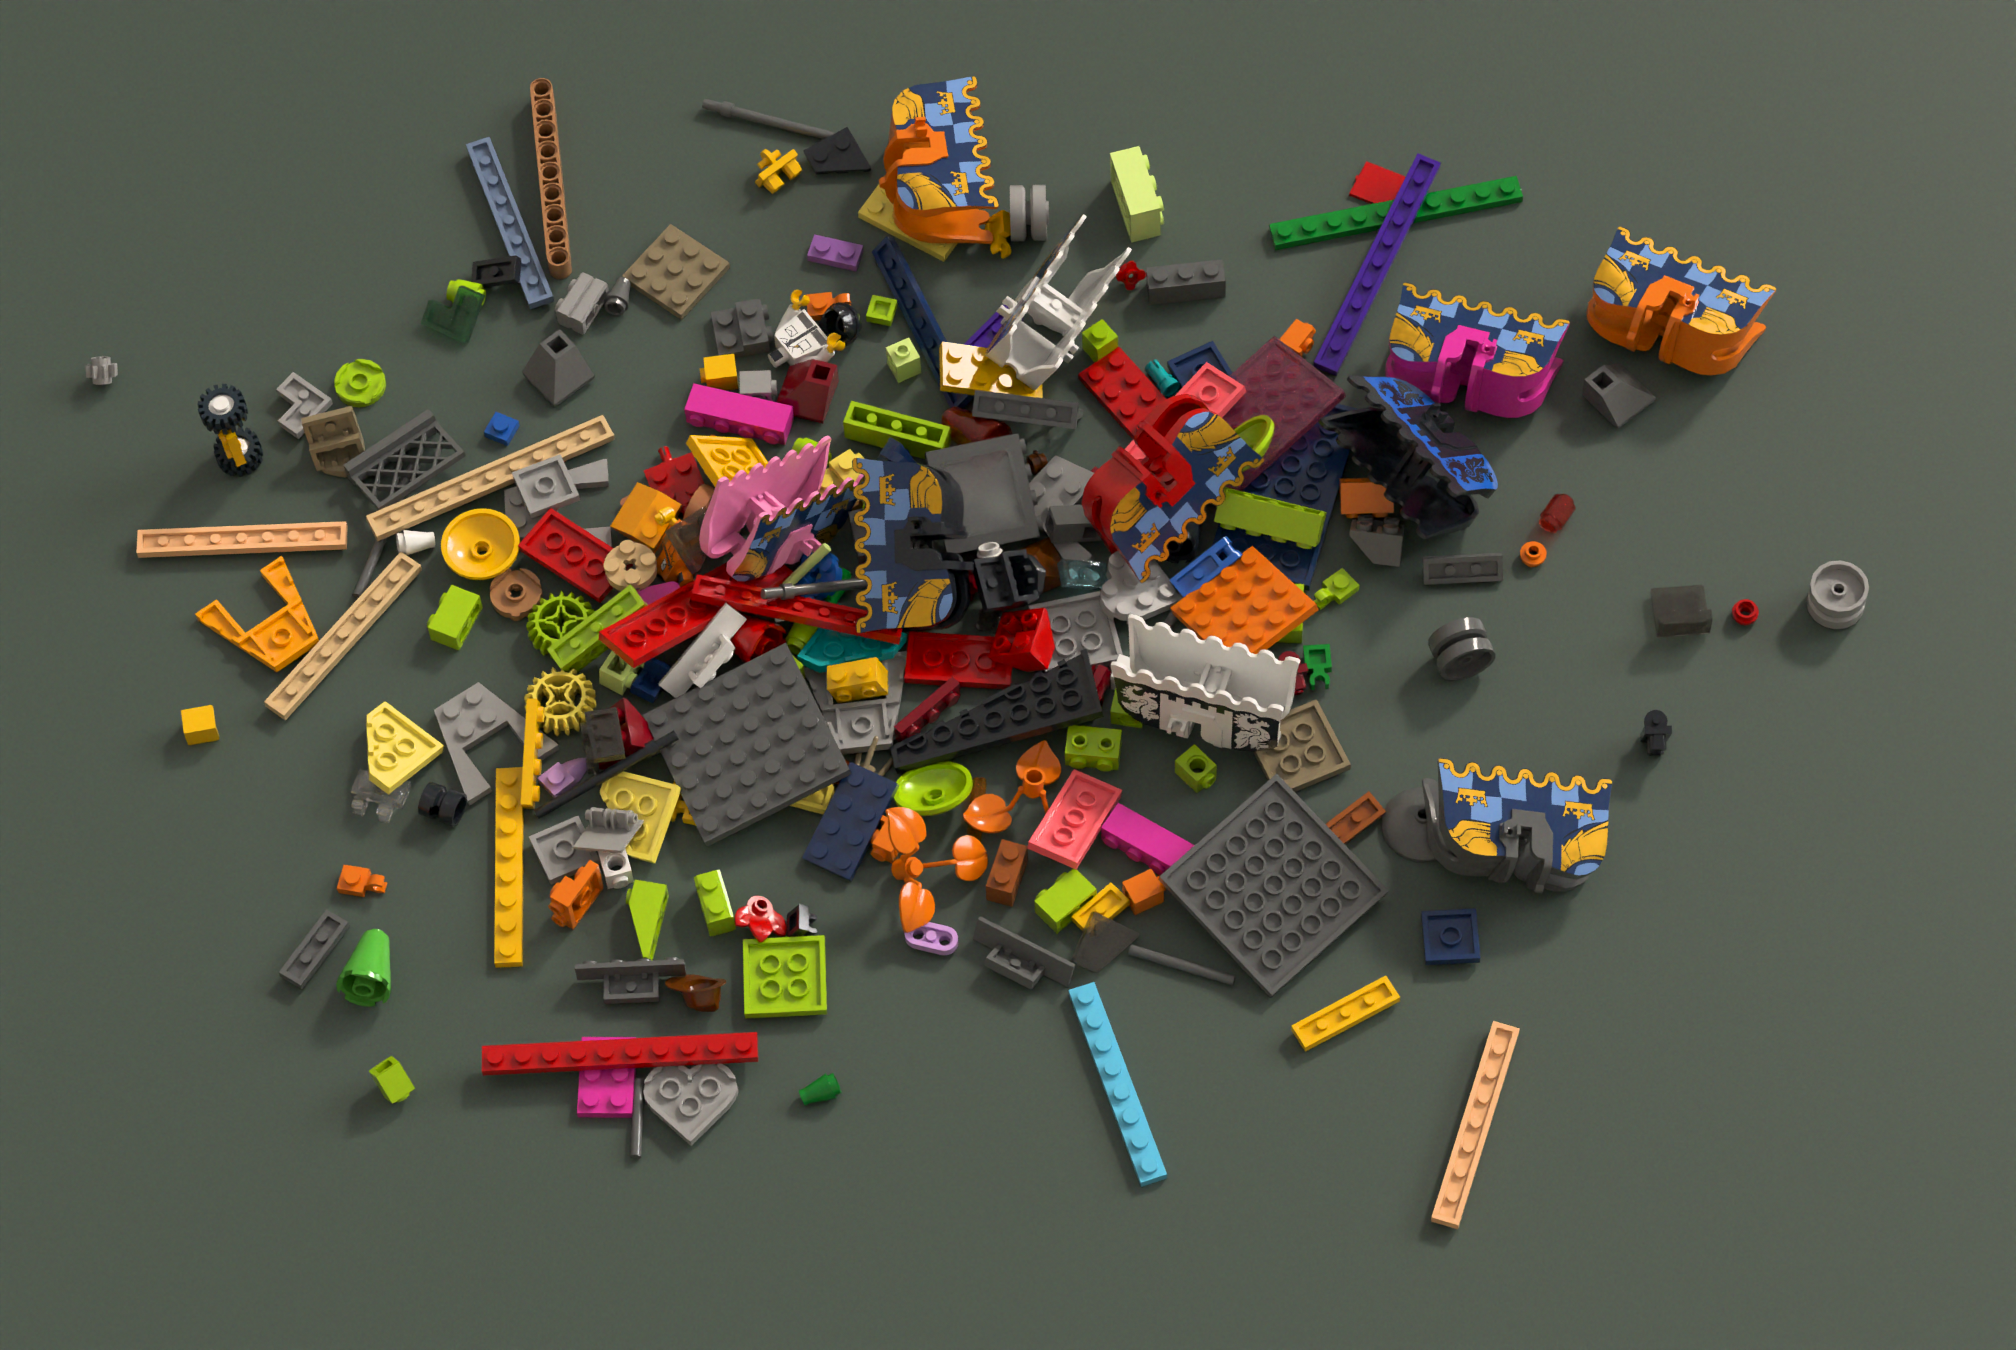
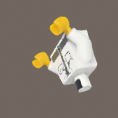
[768,290,845,368]

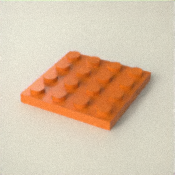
[1170,546,1318,654]

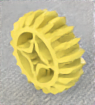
[524,667,597,737]

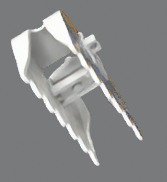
[985,214,1132,390]

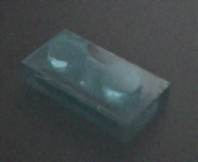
[1057,559,1108,590]

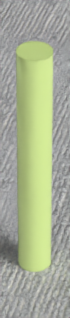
[782,543,831,585]

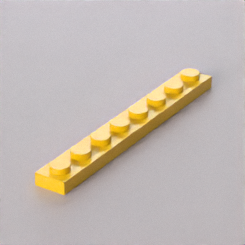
[494,767,524,968]

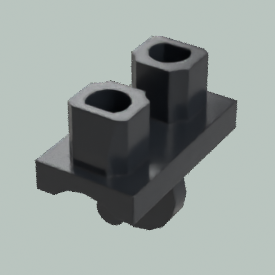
[1640,710,1672,755]

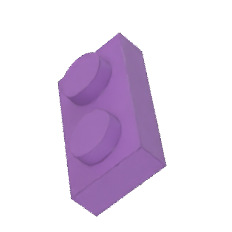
[807,234,864,271]

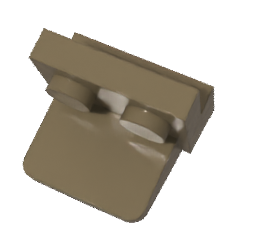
[301,406,365,478]

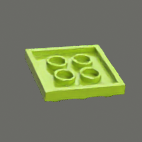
[743,935,827,1019]

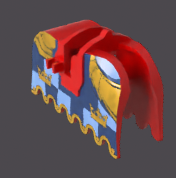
[1082,394,1264,583]

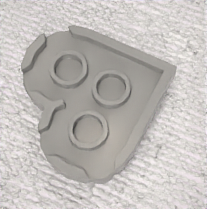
[1099,551,1182,624]
[643,1064,738,1146]

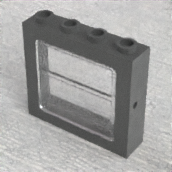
[924,433,1043,554]

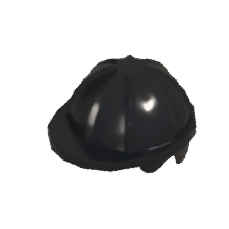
[819,302,862,347]

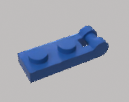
[1169,536,1242,598]

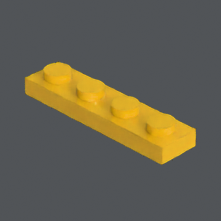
[521,698,545,809]
[1291,976,1400,1052]

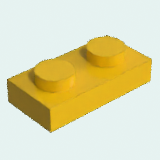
[1071,882,1130,938]

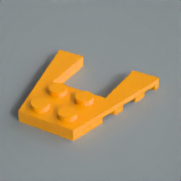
[195,556,319,672]

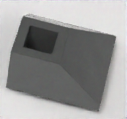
[522,329,595,407]
[1582,364,1656,429]
[1349,514,1405,567]

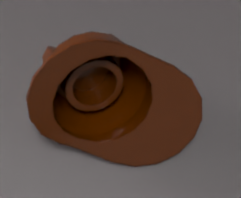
[665,974,726,1012]

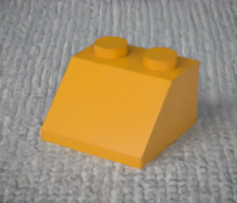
[610,482,682,553]

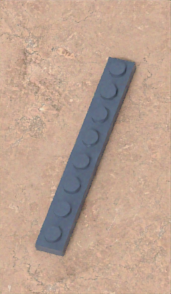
[466,137,554,309]

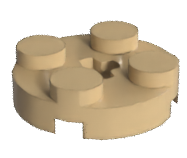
[604,540,657,591]

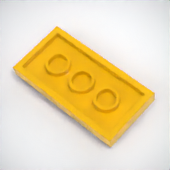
[939,342,1043,398]

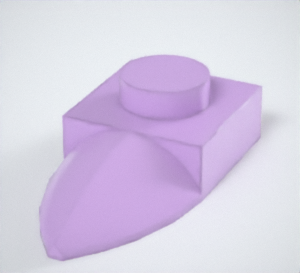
[538,758,589,798]

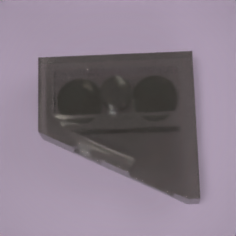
[665,506,708,575]

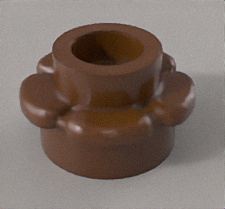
[1026,450,1048,475]

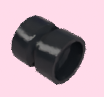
[418,782,467,827]

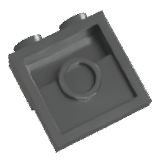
[711,298,774,358]

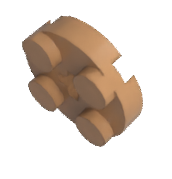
[490,568,543,621]

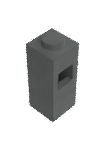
[1045,505,1103,543]

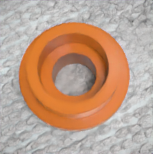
[1520,541,1547,567]

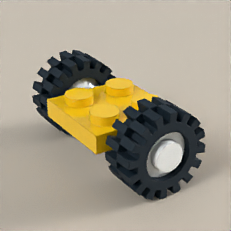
[197,384,263,477]

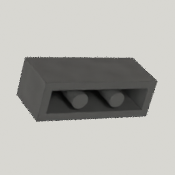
[1146,259,1226,305]

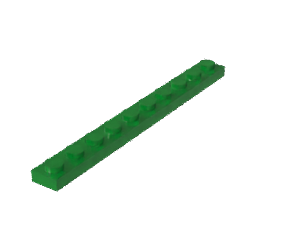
[1269,176,1523,250]

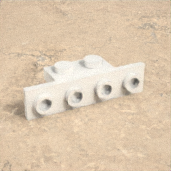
[658,603,747,698]

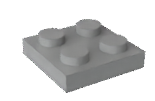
[512,454,580,519]
[529,816,600,885]

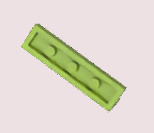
[547,584,648,673]

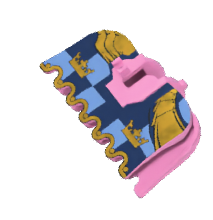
[699,436,865,581]

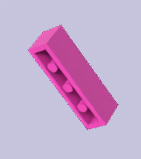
[684,383,794,445]
[1101,803,1195,875]

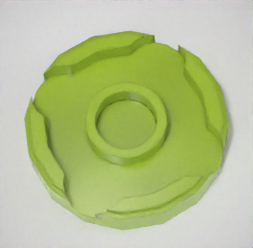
[334,359,386,408]

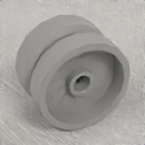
[1010,184,1049,242]
[1806,560,1869,629]

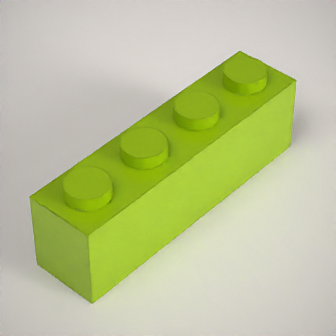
[843,401,951,464]
[1214,487,1327,549]

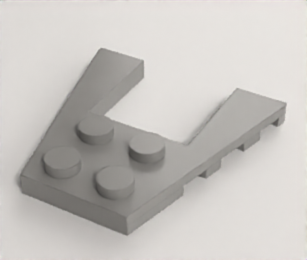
[1029,455,1095,577]
[504,459,612,547]
[804,651,907,755]
[434,682,559,806]

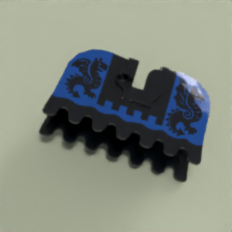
[1318,375,1498,539]

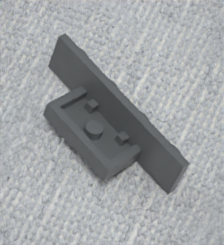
[973,916,1076,990]
[575,957,686,1004]

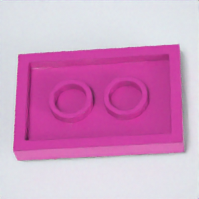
[577,1037,636,1118]

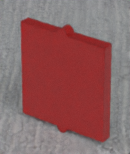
[1349,161,1406,204]

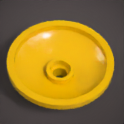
[441,509,520,580]

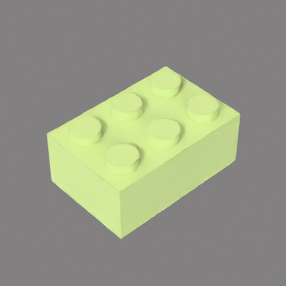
[1110,146,1164,243]

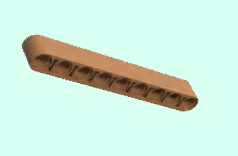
[530,78,572,279]

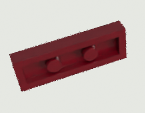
[894,677,961,742]

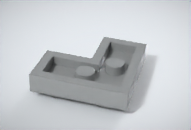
[276,372,333,439]

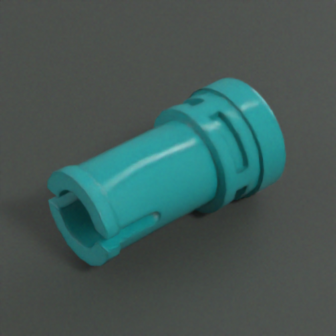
[1145,359,1180,398]

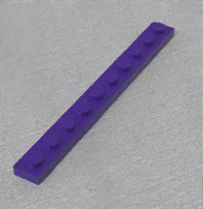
[1313,153,1441,376]

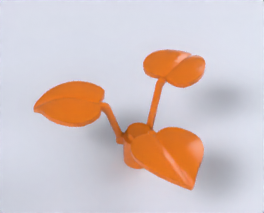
[963,740,1061,833]
[885,807,988,933]

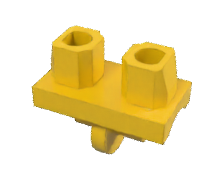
[755,149,802,194]

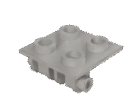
[573,807,644,853]

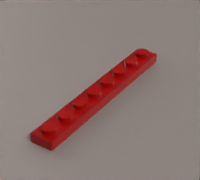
[691,574,903,645]

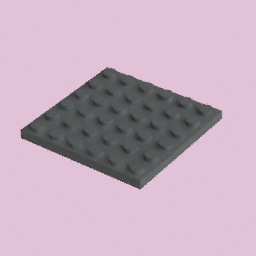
[643,643,852,847]
[1158,773,1389,998]

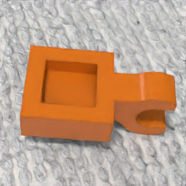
[806,292,851,321]
[337,865,387,897]

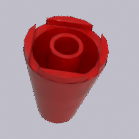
[730,613,786,663]

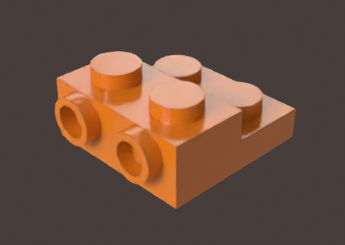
[548,860,604,930]

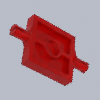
[643,446,704,517]

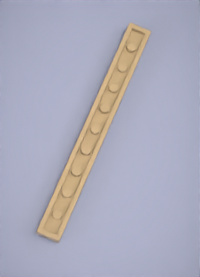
[366,415,614,541]

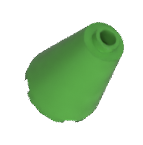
[336,929,391,1007]

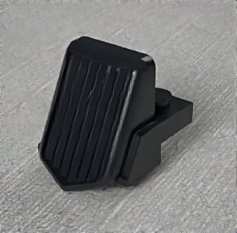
[972,549,1046,615]

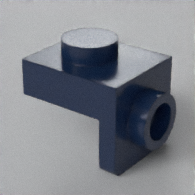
[630,657,671,703]

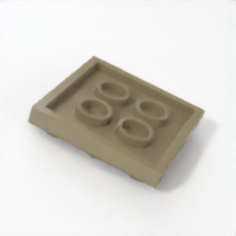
[622,224,730,320]
[1253,699,1351,792]

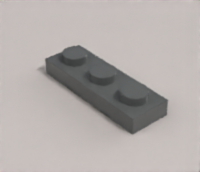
[1422,553,1503,585]
[279,909,350,989]

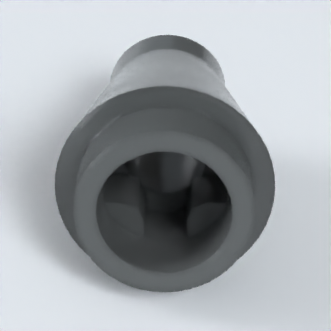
[604,277,631,316]

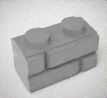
[555,272,609,335]

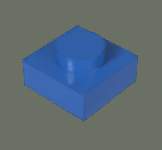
[484,412,520,446]

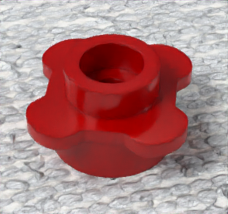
[1116,261,1146,290]

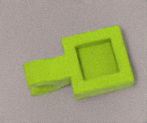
[1314,568,1360,610]

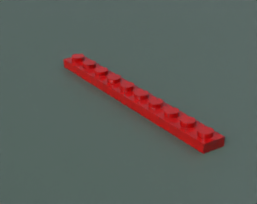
[482,1032,758,1076]

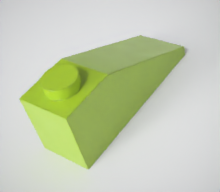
[626,880,669,961]

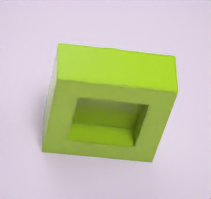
[866,295,898,326]

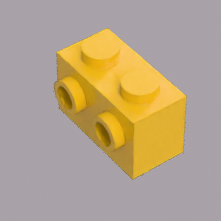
[827,657,888,703]

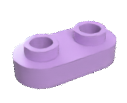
[904,922,958,955]

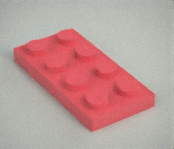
[1027,769,1122,870]

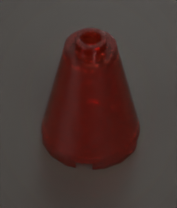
[941,406,1012,469]

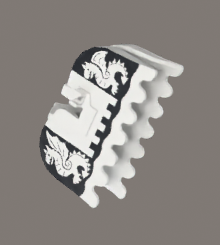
[1111,614,1300,752]

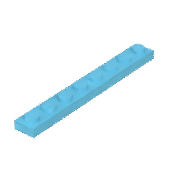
[1068,982,1167,1187]

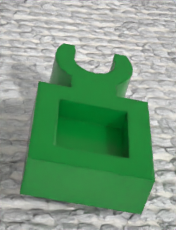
[1303,644,1332,690]

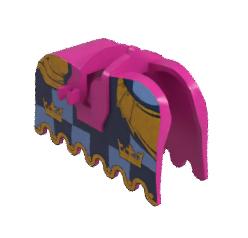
[1385,282,1570,418]

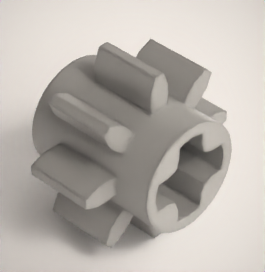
[85,356,118,385]

